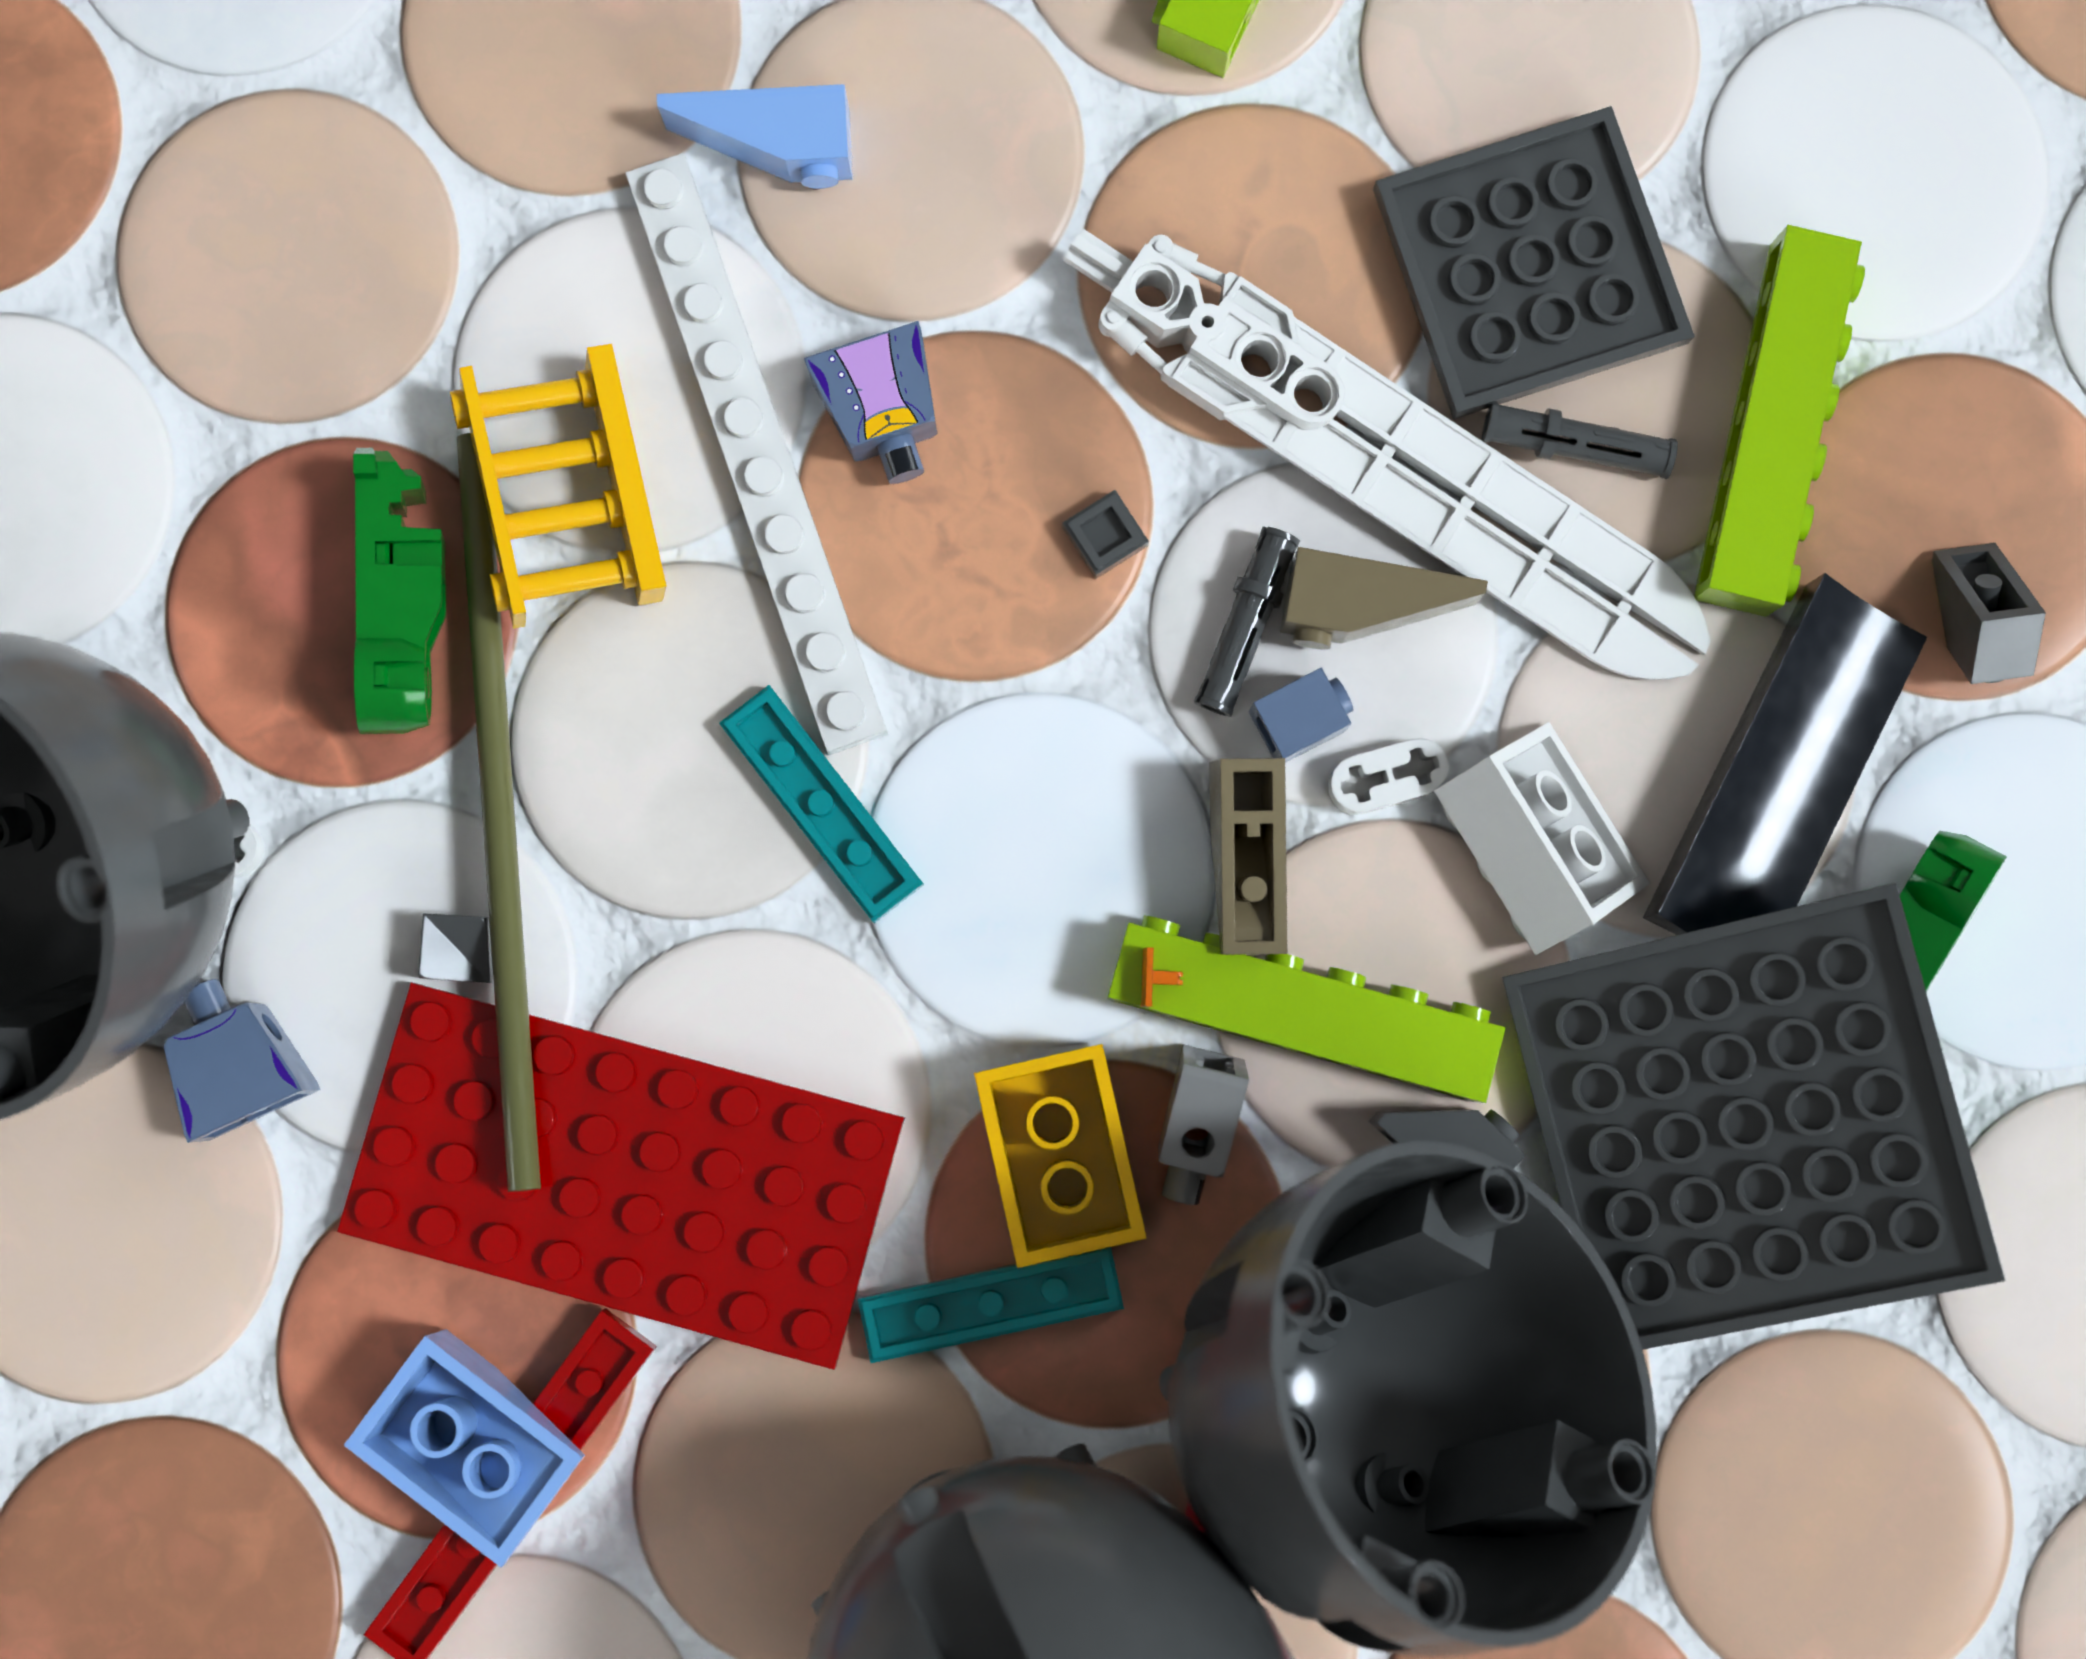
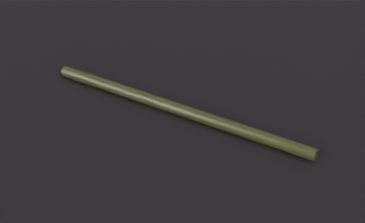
[457,433,541,1192]

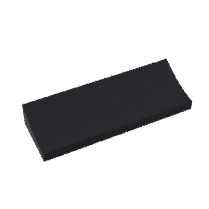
[1643,573,1927,935]

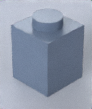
[1248,667,1354,763]

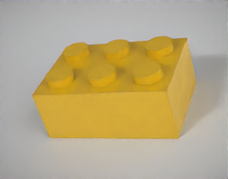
[974,1044,1147,1268]

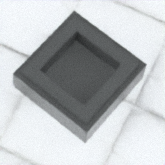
[1062,490,1149,579]

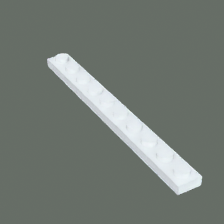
[625,153,889,755]

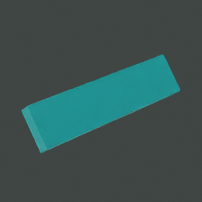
[719,685,924,924]
[858,1247,1124,1363]

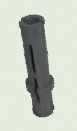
[1482,402,1678,479]
[1194,526,1300,717]

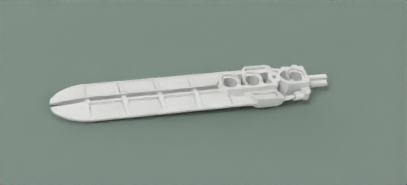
[1063,229,1711,680]

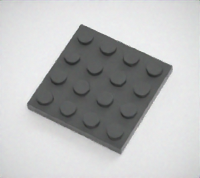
[1373,106,1695,419]

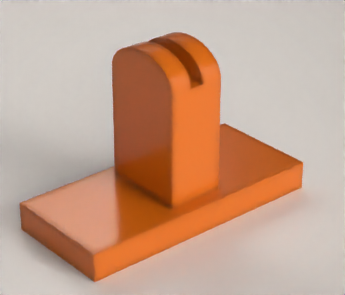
[1141,947,1183,1007]

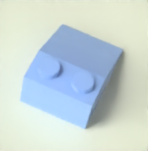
[344,1329,585,1567]

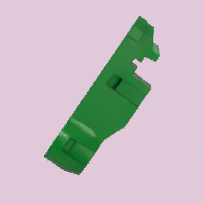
[353,448,446,734]
[1899,830,2007,993]

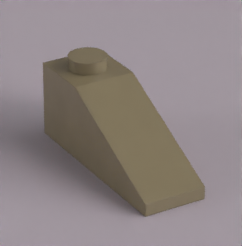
[1280,547,1488,650]
[1209,758,1288,955]

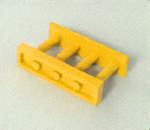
[450,344,667,629]

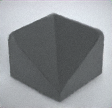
[418,913,493,983]

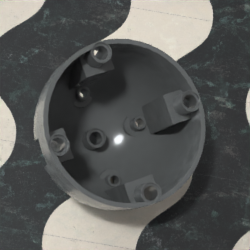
[0,632,249,1119]
[1159,1141,1657,1657]
[807,1443,1295,1659]

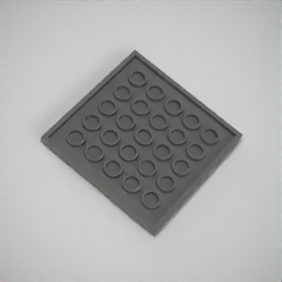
[1502,883,2005,1350]

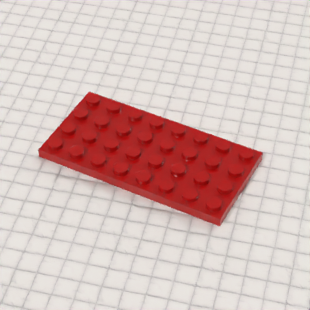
[337,982,905,1370]

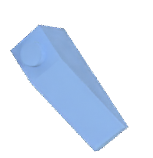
[657,84,853,189]

